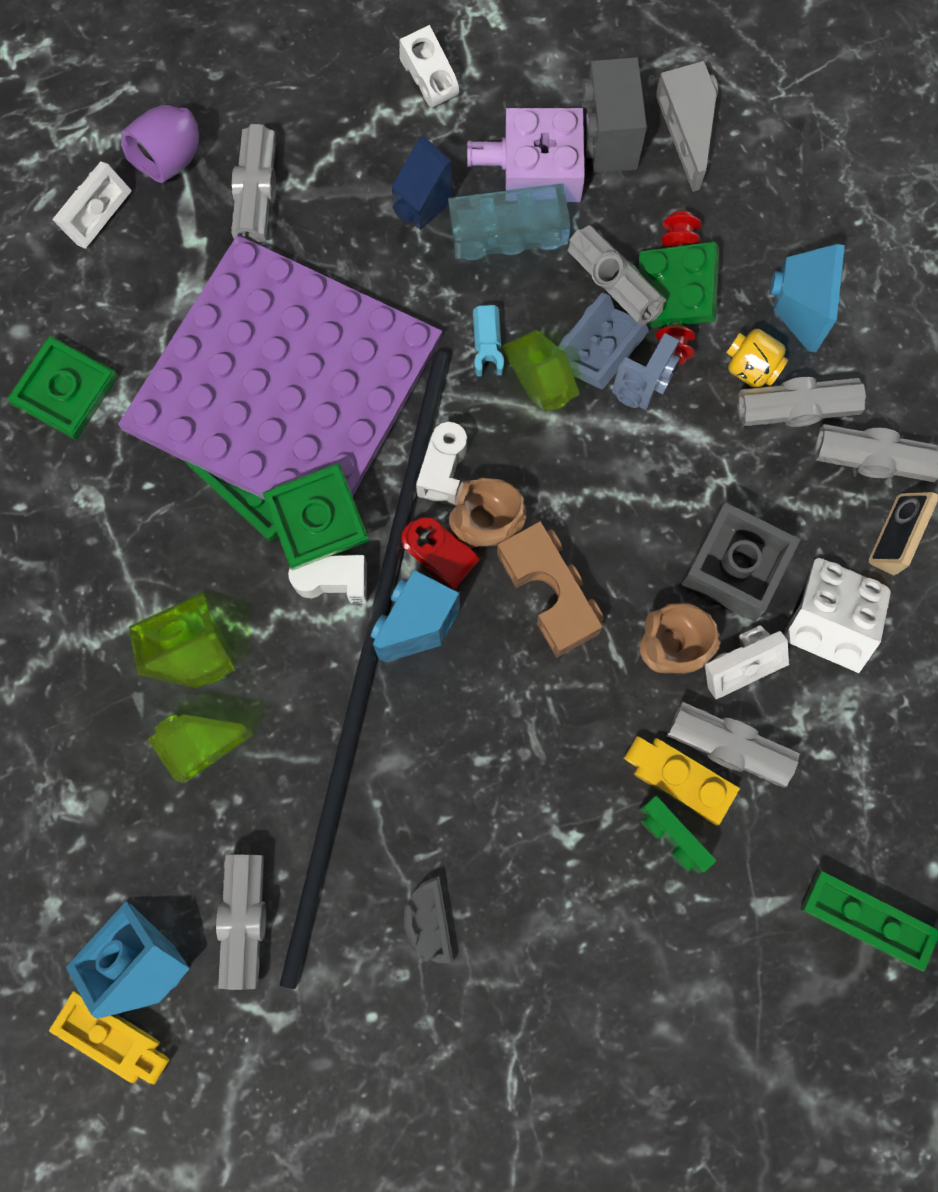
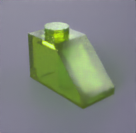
[502,329,580,412]
[147,714,253,784]

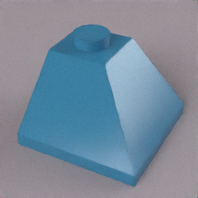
[770,244,845,352]
[66,901,190,1019]

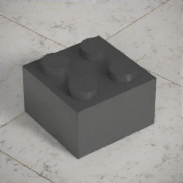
[579,57,647,173]
[681,502,801,622]

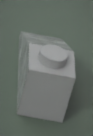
[656,61,718,192]

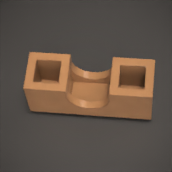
[497,521,604,658]

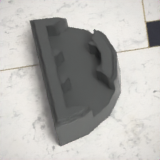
[404,876,454,963]

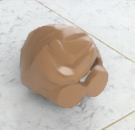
[449,478,526,548]
[640,603,721,674]

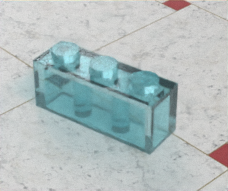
[448,183,571,260]

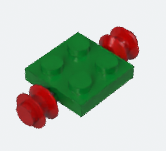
[639,211,719,365]

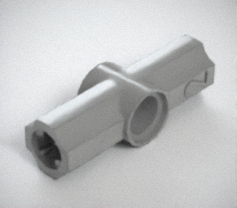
[231,124,276,244]
[567,225,666,326]
[738,377,866,427]
[814,424,938,482]
[667,702,800,788]
[216,855,266,990]

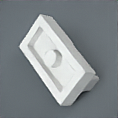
[52,161,131,249]
[705,625,789,699]

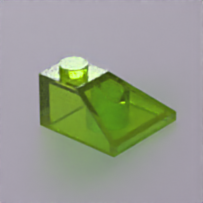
[129,593,235,688]

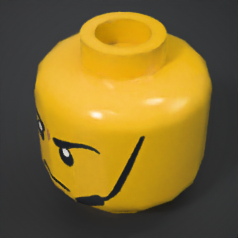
[726,328,788,388]

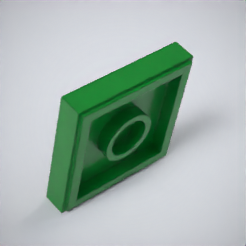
[7,336,119,441]
[262,463,370,571]

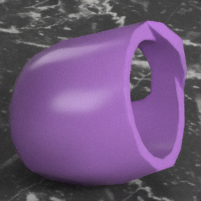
[121,105,199,183]

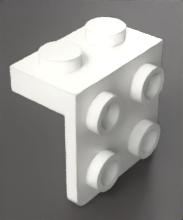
[784,558,891,673]

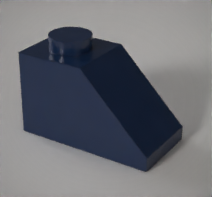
[392,136,453,231]

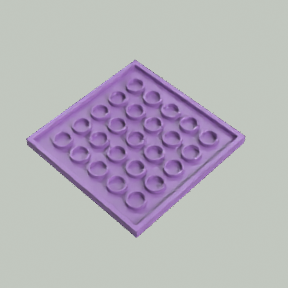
[118,235,442,500]

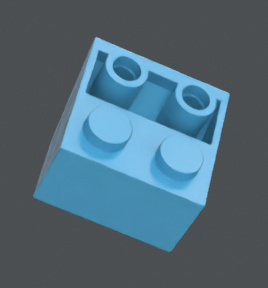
[371,570,460,662]

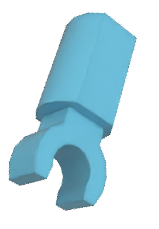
[473,305,504,376]

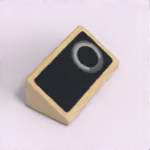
[869,492,938,575]

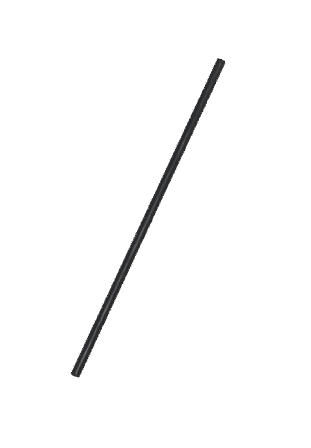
[279,351,450,989]

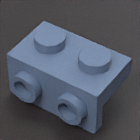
[557,293,649,390]
[612,333,680,410]

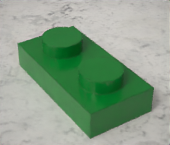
[639,796,716,873]

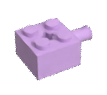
[467,108,584,202]

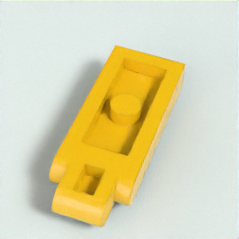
[624,737,740,826]
[49,990,170,1085]

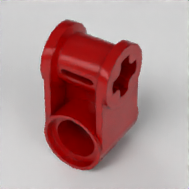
[401,517,480,590]

